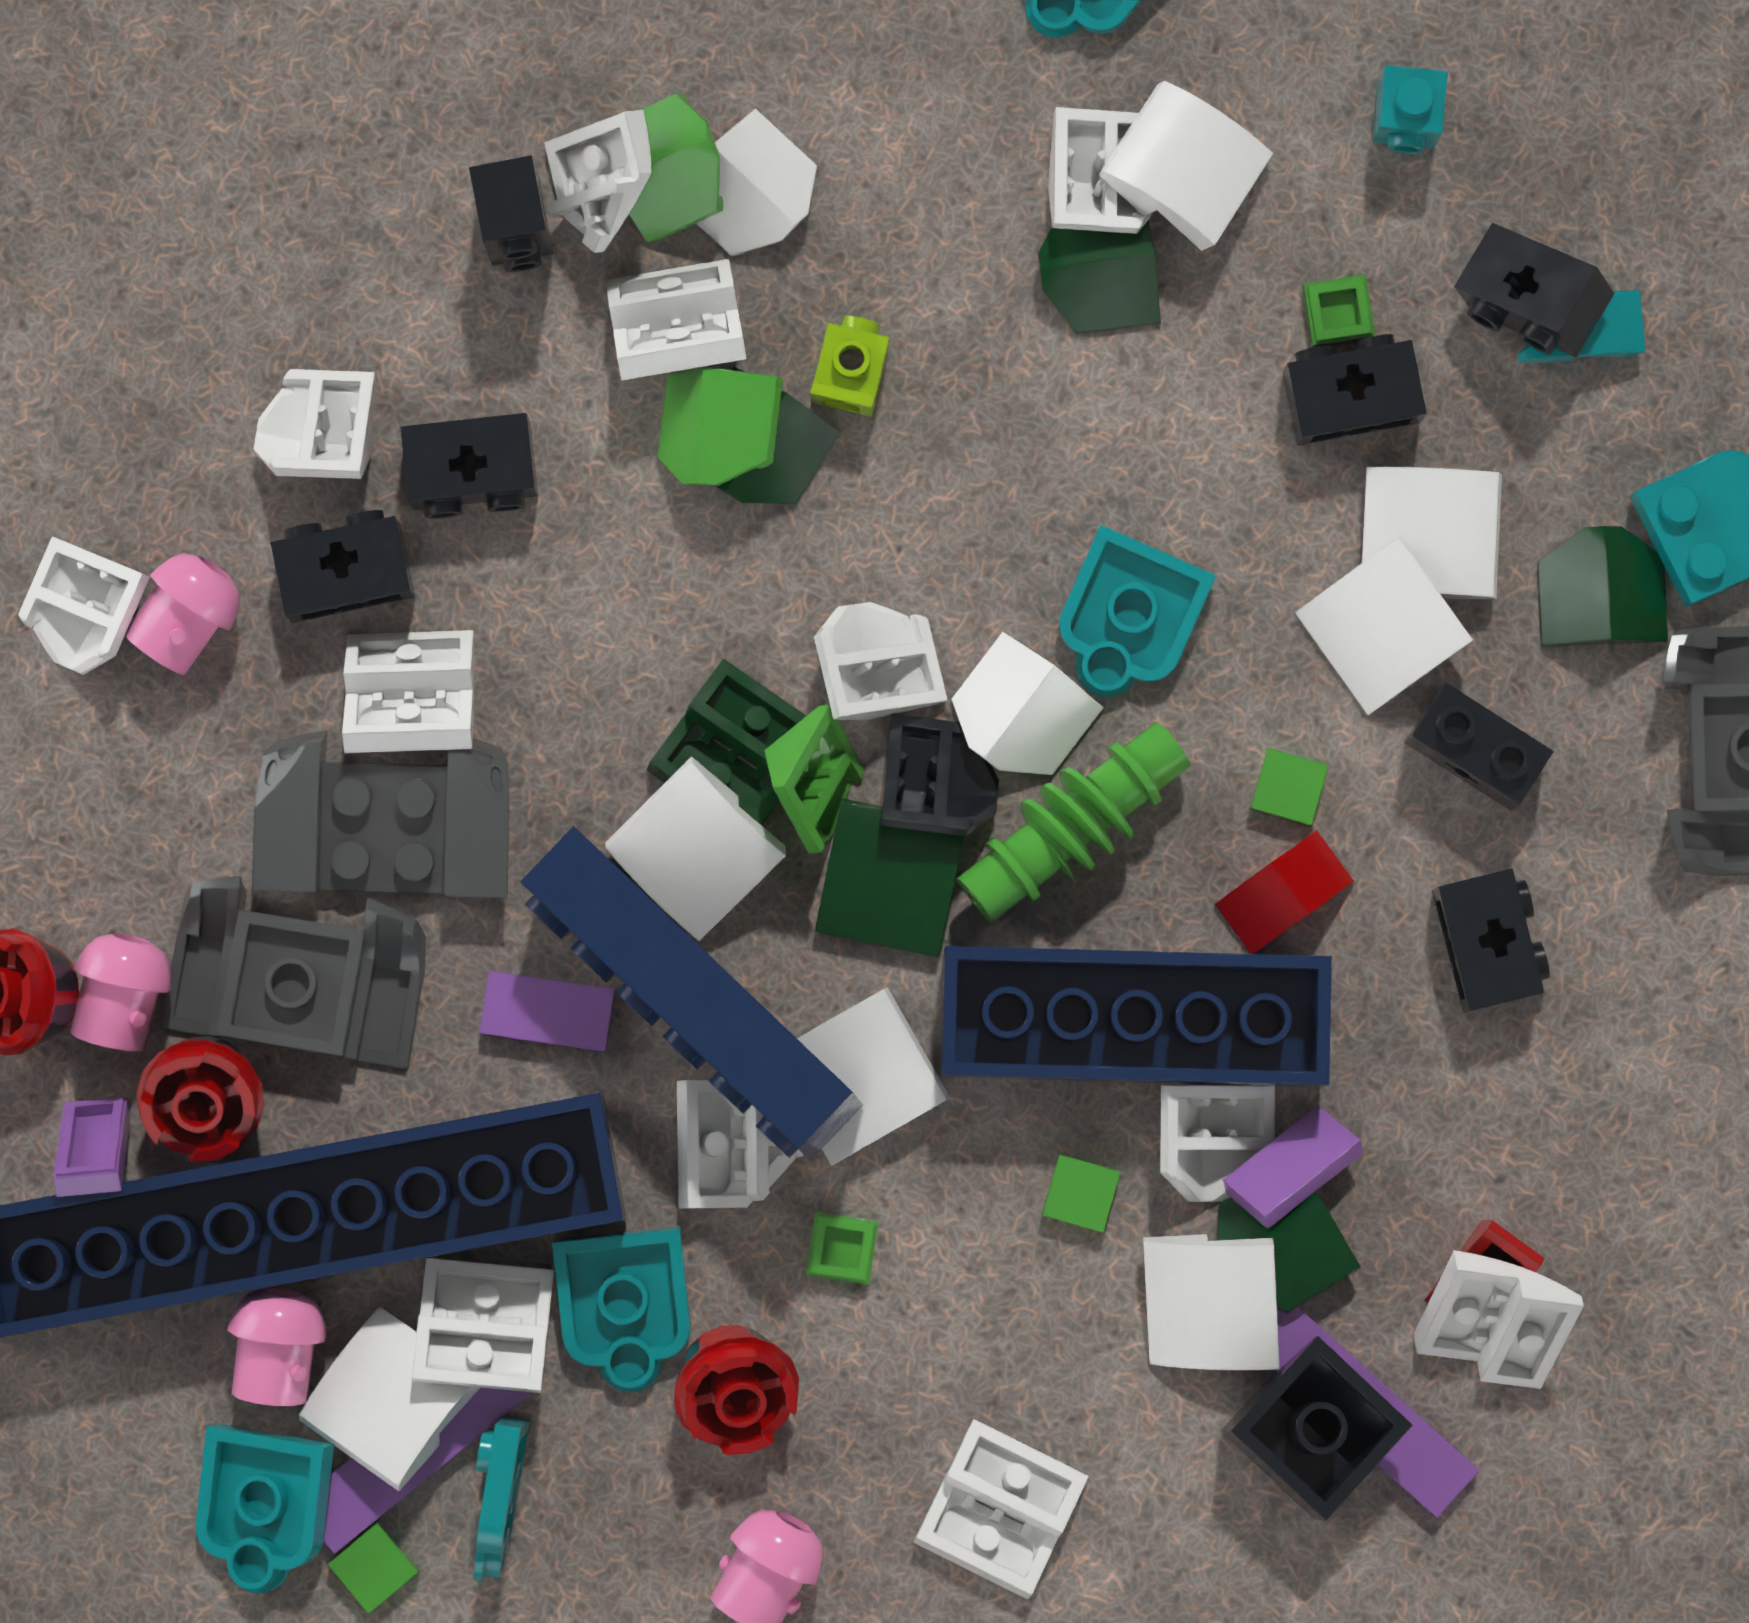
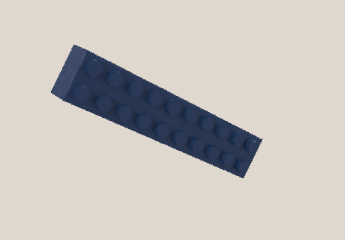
[0,1093,627,1338]

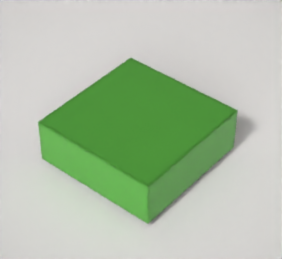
[1302,275,1376,347]
[1249,747,1329,827]
[1042,1154,1121,1233]
[806,1212,878,1285]
[328,1522,420,1614]

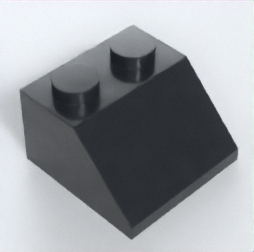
[1221,1336,1413,1521]

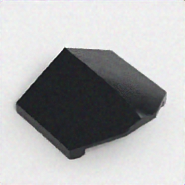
[880,714,999,836]

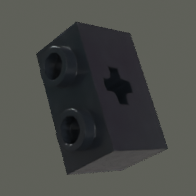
[469,155,554,272]
[1454,223,1615,358]
[1283,334,1427,446]
[400,413,538,519]
[270,510,415,623]
[1404,682,1554,811]
[1432,868,1550,1013]

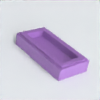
[479,971,615,1053]
[53,1097,130,1197]
[1223,1105,1363,1229]

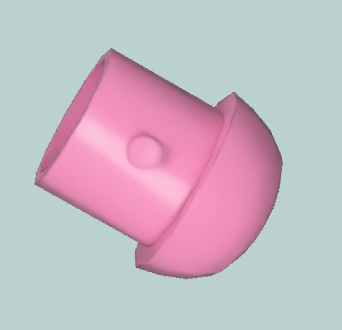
[125,553,240,675]
[70,933,172,1051]
[227,1288,327,1406]
[710,1509,823,1623]

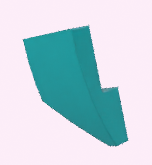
[1518,290,1646,363]

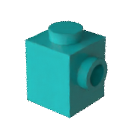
[1372,65,1448,154]

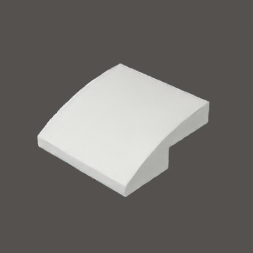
[1099,81,1273,251]
[606,259,747,381]
[1362,467,1502,599]
[1295,537,1473,715]
[342,630,474,753]
[605,756,786,941]
[797,987,950,1166]
[1143,1234,1280,1370]
[1413,1250,1584,1389]
[411,1258,554,1393]
[299,1306,480,1491]
[913,1419,1089,1600]

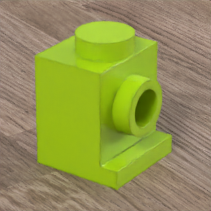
[810,315,890,417]

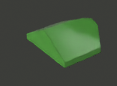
[629,93,724,243]
[658,367,783,486]
[764,705,865,854]

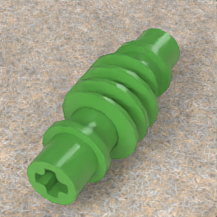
[957,722,1191,923]

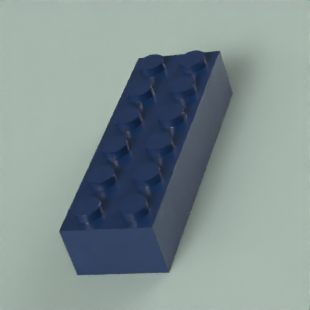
[520,826,863,1161]
[941,946,1332,1087]

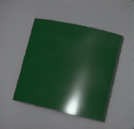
[646,658,806,825]
[814,798,964,957]

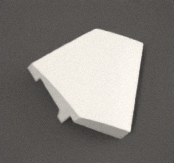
[544,110,652,253]
[677,1080,804,1209]

